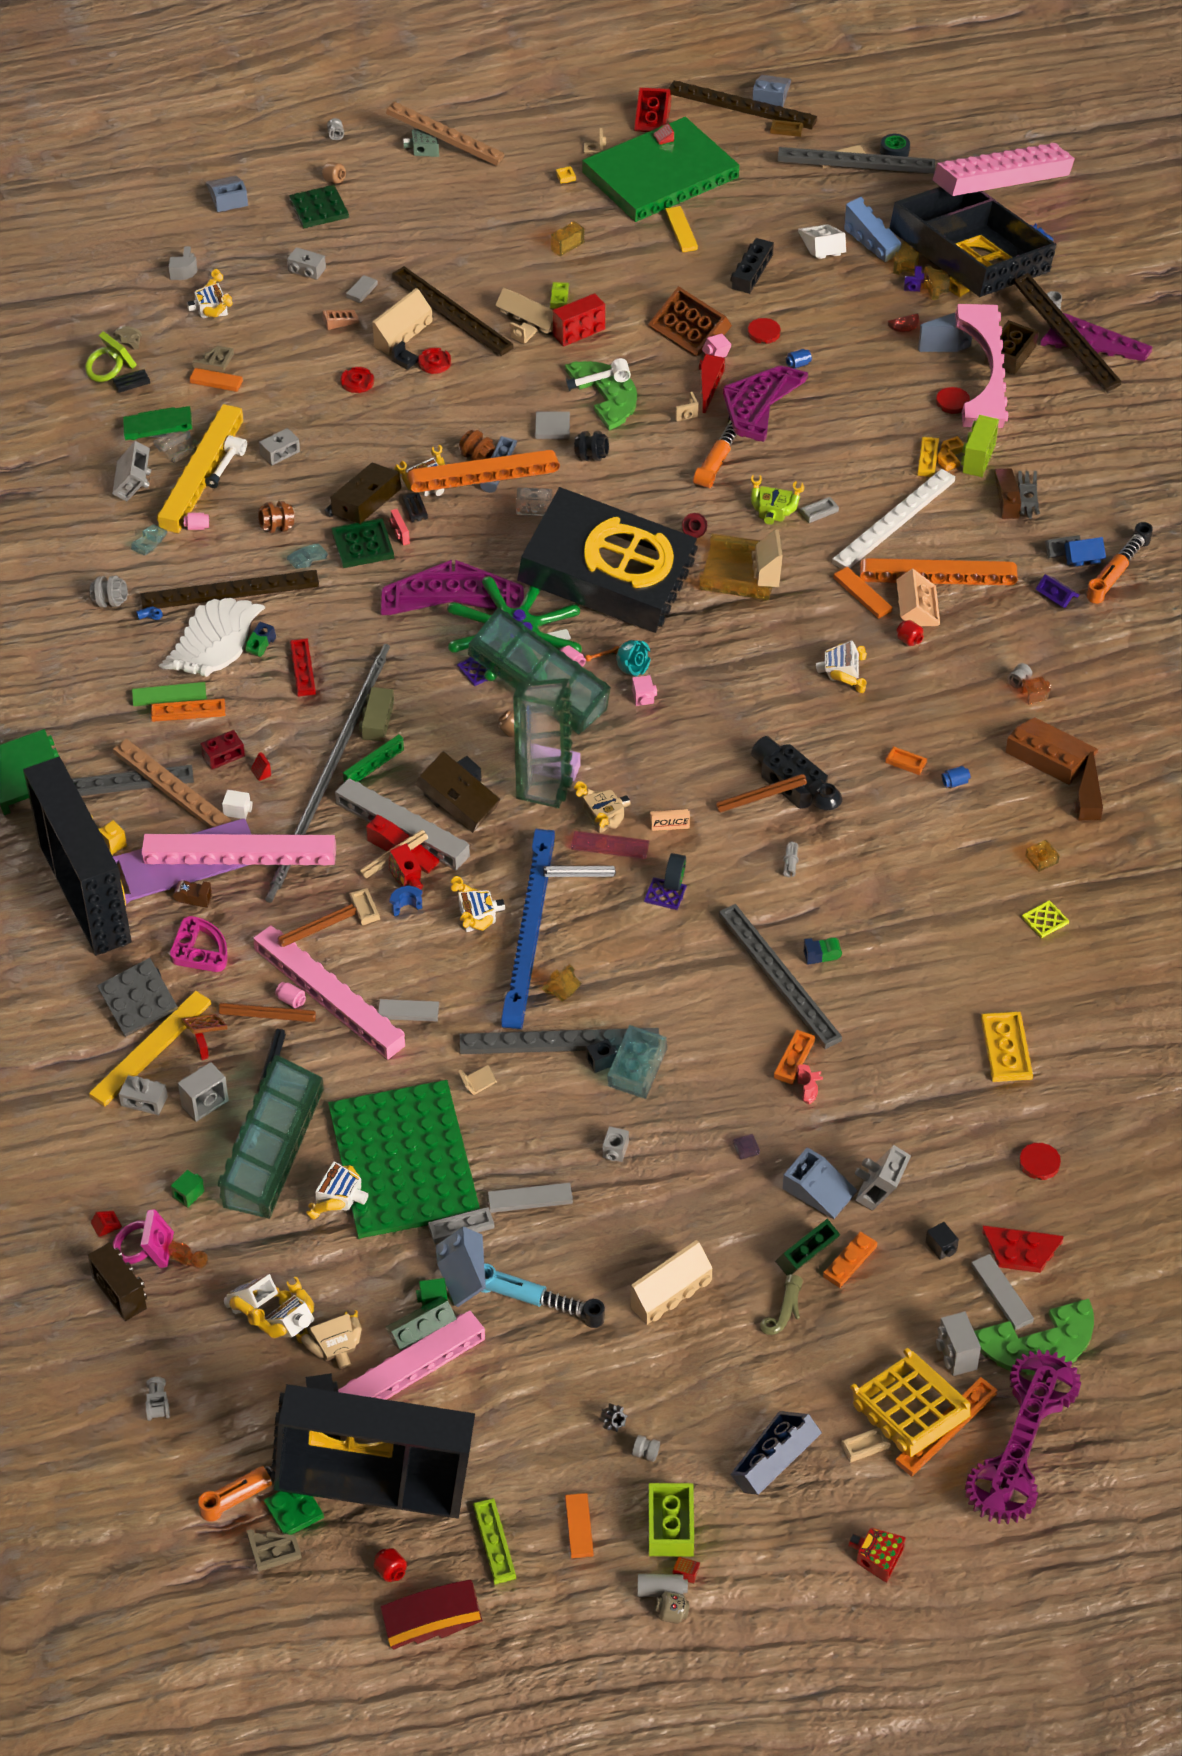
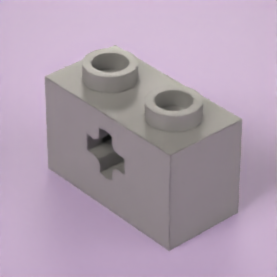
[287,247,326,280]
[259,428,300,465]

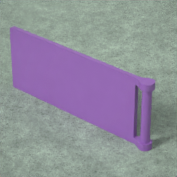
[113,818,252,904]

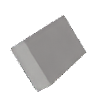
[346,275,378,303]
[800,497,839,523]

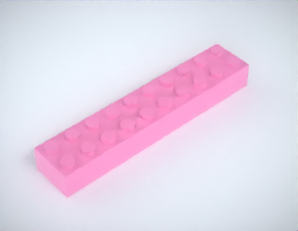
[933,143,1075,196]

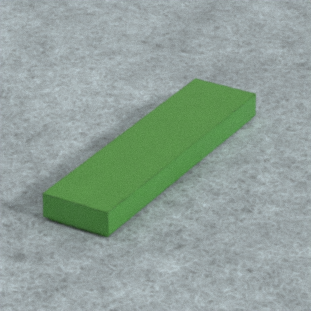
[132,682,207,706]

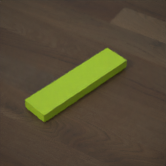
[473,1498,516,1585]

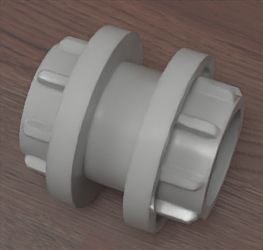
[90,575,128,608]

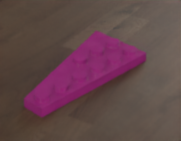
[1040,313,1153,361]

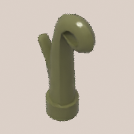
[760,1274,803,1335]

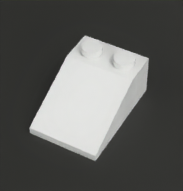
[798,224,846,259]

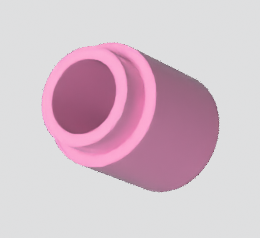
[184,513,209,530]
[559,645,586,670]
[275,982,306,1008]

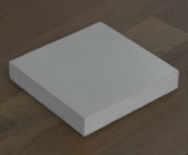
[535,412,570,439]

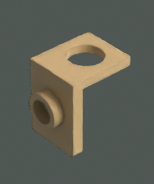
[584,128,606,154]
[510,322,537,344]
[675,392,699,421]
[459,1065,497,1095]

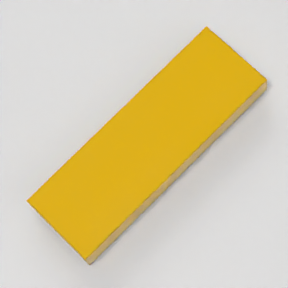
[917,437,939,477]

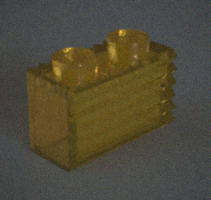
[551,221,585,256]

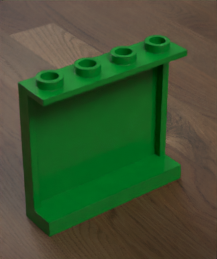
[0,729,59,815]

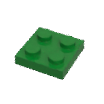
[264,1491,324,1535]

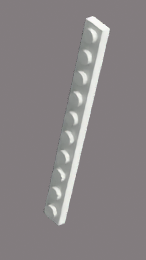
[832,469,955,569]

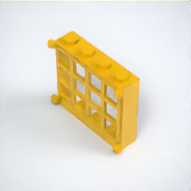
[850,1348,971,1458]

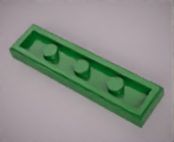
[343,734,404,783]

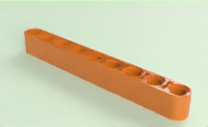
[407,450,560,492]
[860,558,1018,585]

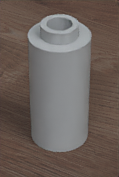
[638,1574,688,1597]

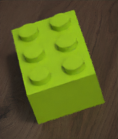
[961,414,999,478]
[649,1483,694,1557]

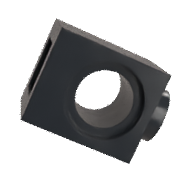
[586,1039,619,1073]

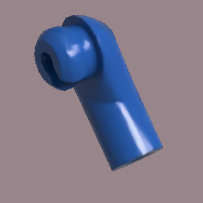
[136,606,163,620]

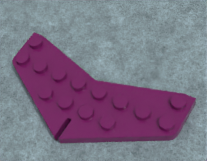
[723,366,808,442]
[381,560,524,615]

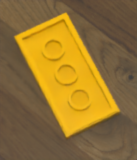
[981,1012,1033,1082]

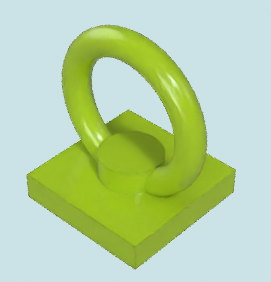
[85,331,137,382]

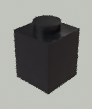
[926,1222,959,1260]

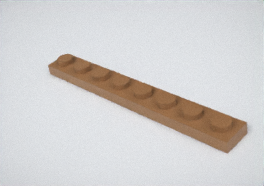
[386,102,504,166]
[113,738,232,828]

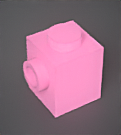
[702,334,732,358]
[632,675,657,706]

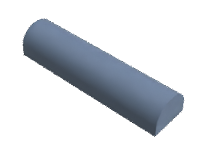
[480,436,517,493]

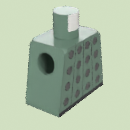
[403,129,439,157]

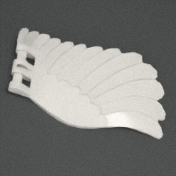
[159,598,265,677]

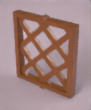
[182,1014,227,1034]

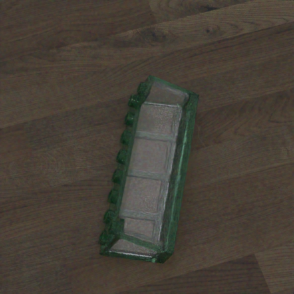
[513,678,573,808]

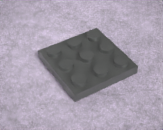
[97,958,178,1037]

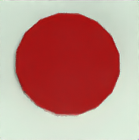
[748,318,781,344]
[418,347,451,374]
[341,367,374,393]
[936,387,970,414]
[1019,1143,1061,1180]

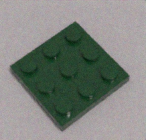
[289,185,349,229]
[331,518,395,568]

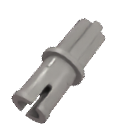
[783,841,799,877]

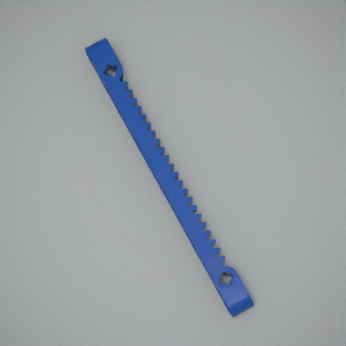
[502,829,555,1030]

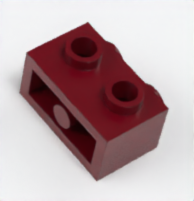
[200,730,245,770]

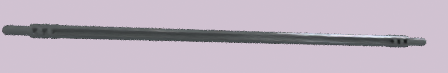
[265,644,390,903]

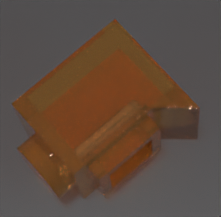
[1021,676,1051,705]

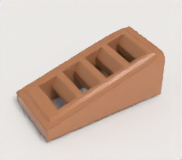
[323,310,359,330]

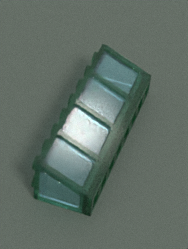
[468,608,611,734]
[218,1055,324,1219]

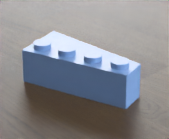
[844,197,901,262]

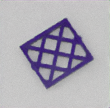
[457,652,500,687]
[644,877,687,910]

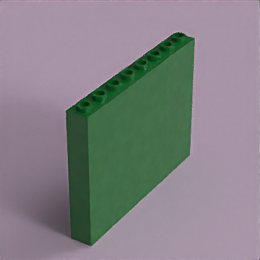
[582,116,740,222]

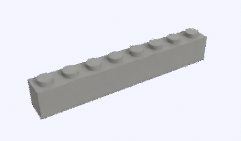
[335,778,470,870]

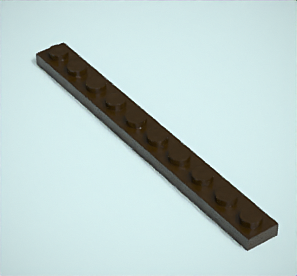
[668,80,817,130]
[392,266,514,356]
[1014,273,1121,393]
[140,570,319,609]

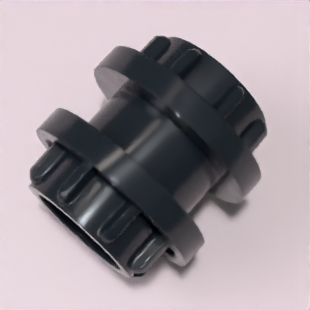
[574,431,609,461]

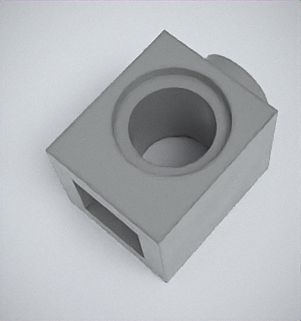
[603,1126,629,1162]

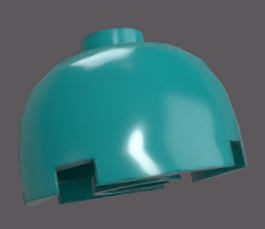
[616,640,651,677]

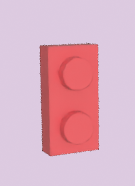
[389,509,410,545]

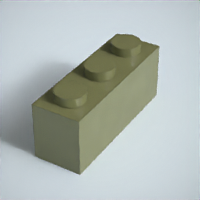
[359,687,394,742]

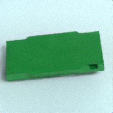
[123,406,192,440]

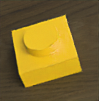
[556,166,576,184]

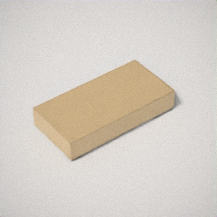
[349,888,380,925]
[841,1428,891,1463]

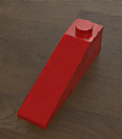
[699,354,725,413]
[366,814,439,874]

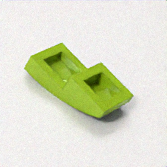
[550,282,569,309]

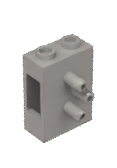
[112,441,151,501]
[855,1145,911,1211]

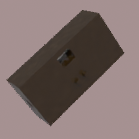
[330,462,401,524]
[415,751,500,833]

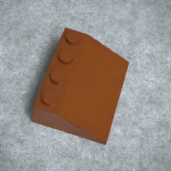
[648,286,732,356]
[1006,717,1098,785]

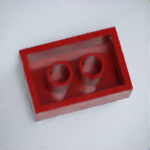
[553,293,605,347]

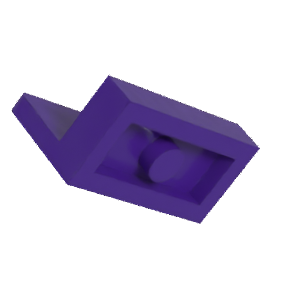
[1036,574,1080,608]

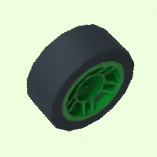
[880,133,910,157]
[664,853,686,891]

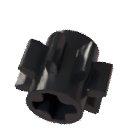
[599,1403,628,1432]

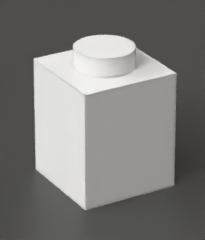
[222,790,253,819]

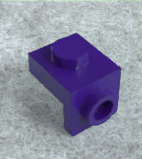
[904,266,925,292]

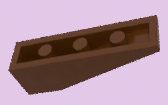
[995,468,1021,519]
[1074,751,1103,821]

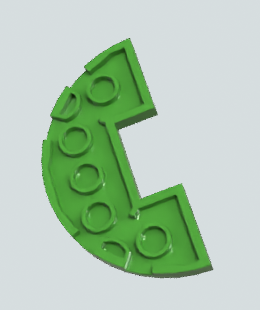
[565,361,637,430]
[974,1298,1094,1375]

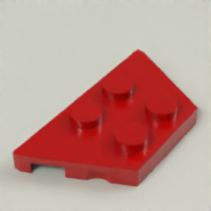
[982,1225,1064,1273]

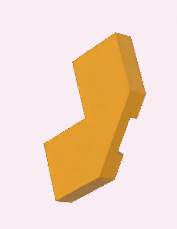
[937,436,964,471]

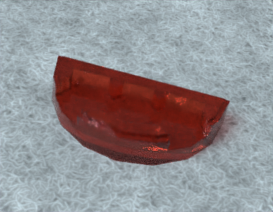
[888,313,919,332]

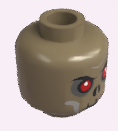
[654,1591,689,1624]

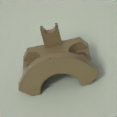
[113,326,142,349]

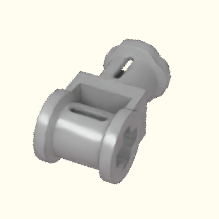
[146,1377,170,1421]

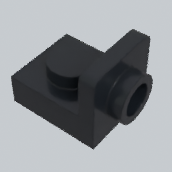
[392,341,418,370]

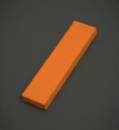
[833,566,893,619]
[151,699,226,722]

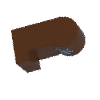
[173,880,212,908]

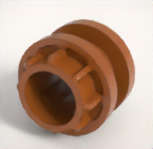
[459,430,495,461]
[258,501,294,533]

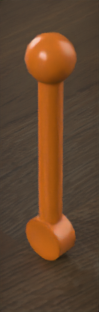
[585,646,620,662]

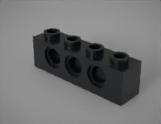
[730,238,774,294]

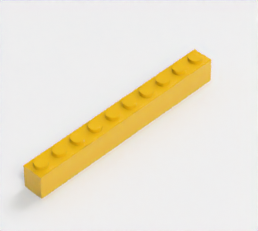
[157,404,243,533]

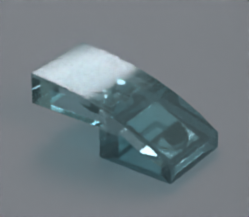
[131,524,167,555]
[287,543,328,569]

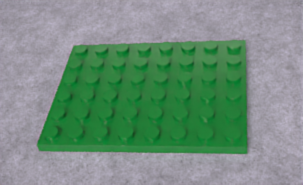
[328,1080,480,1239]

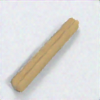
[360,830,428,878]

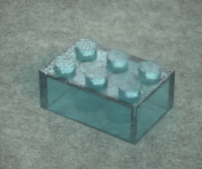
[607,1025,668,1099]

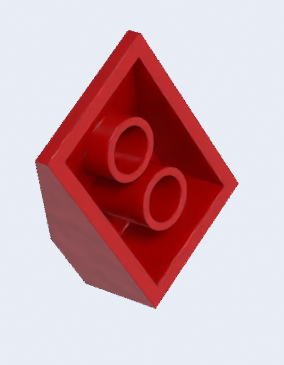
[634,87,672,132]

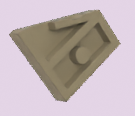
[193,346,234,373]
[246,1530,302,1572]

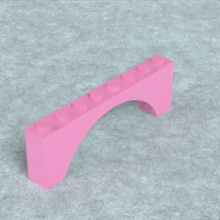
[955,304,1008,428]

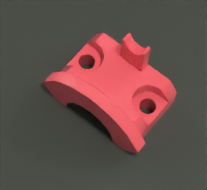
[797,1064,823,1104]

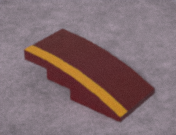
[381,1579,483,1650]

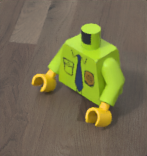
[751,475,804,525]

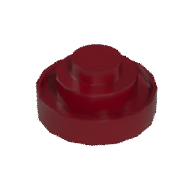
[681,513,708,538]

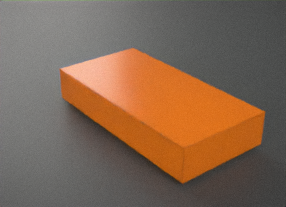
[885,746,927,775]

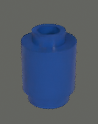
[786,349,812,369]
[941,765,971,788]

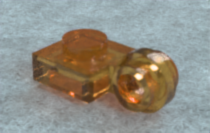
[168,1240,208,1268]

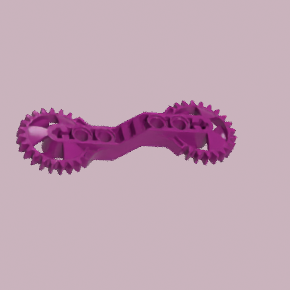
[965,1349,1081,1524]

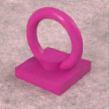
[112,1209,174,1268]

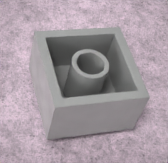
[178,1062,229,1122]
[936,1312,981,1376]

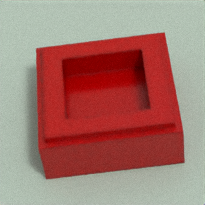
[195,1033,209,1060]

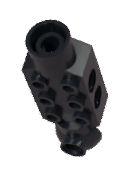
[751,736,843,810]

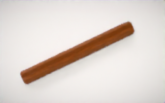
[717,774,807,812]
[277,904,356,947]
[218,1003,316,1022]

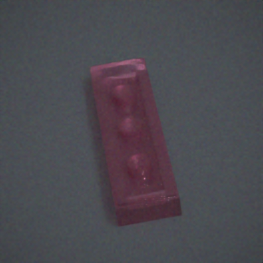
[571,831,649,859]

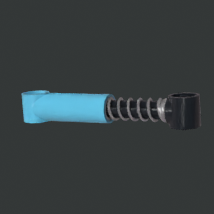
[481,1263,605,1328]

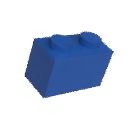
[1064,537,1106,567]

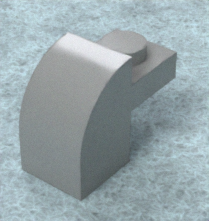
[169,246,198,280]

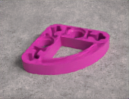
[170,916,228,972]

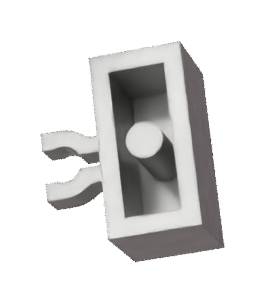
[119,1075,168,1115]

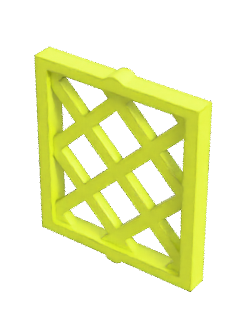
[1022,900,1069,938]

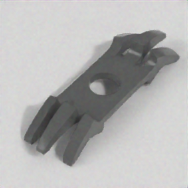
[1018,471,1040,519]

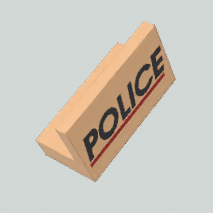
[650,809,690,831]

